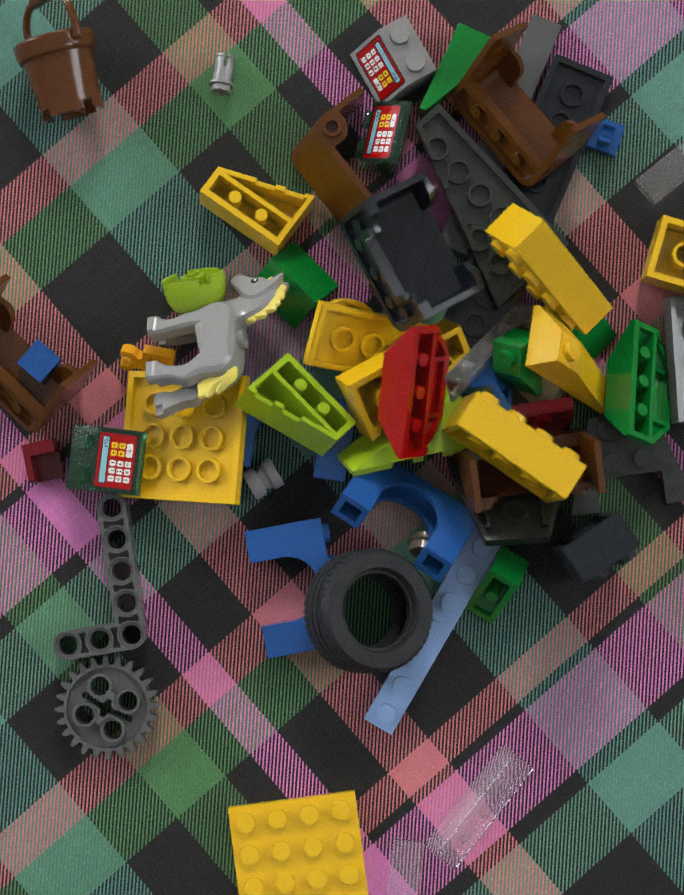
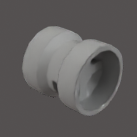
[242,457,285,500]

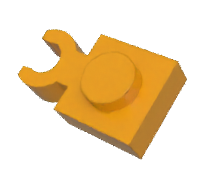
[119,344,176,371]

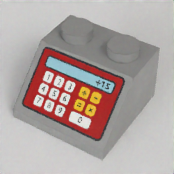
[350,15,437,105]

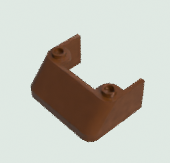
[453,22,607,186]
[292,87,439,226]
[0,274,98,433]
[456,428,606,513]

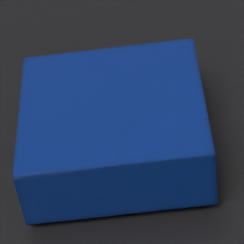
[17,339,63,385]

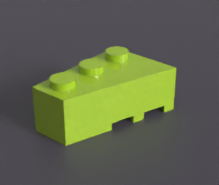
[234,352,356,456]

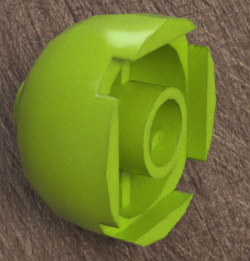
[161,267,227,315]

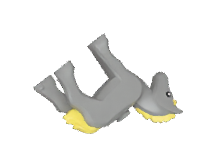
[146,273,289,420]

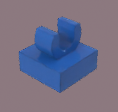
[584,119,626,158]

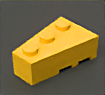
[199,166,315,256]

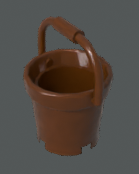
[13,0,104,123]

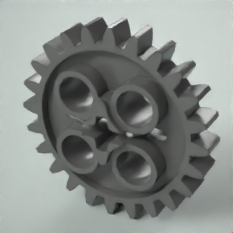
[55,654,160,760]

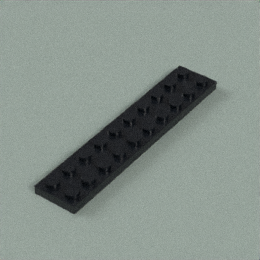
[443,53,614,364]

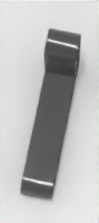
[53,493,149,660]

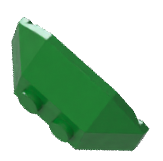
[604,319,670,446]

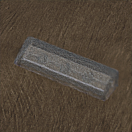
[444,301,534,402]
[425,745,534,869]

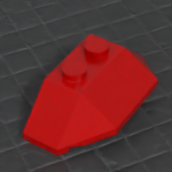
[378,325,449,459]

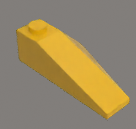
[525,305,606,414]

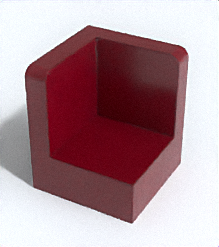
[21,438,65,484]

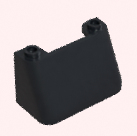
[340,171,486,332]

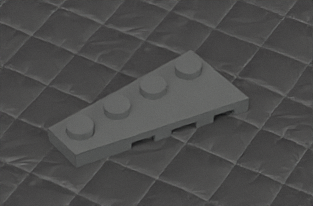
[663,297,684,425]

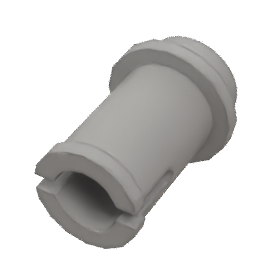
[209,52,235,95]

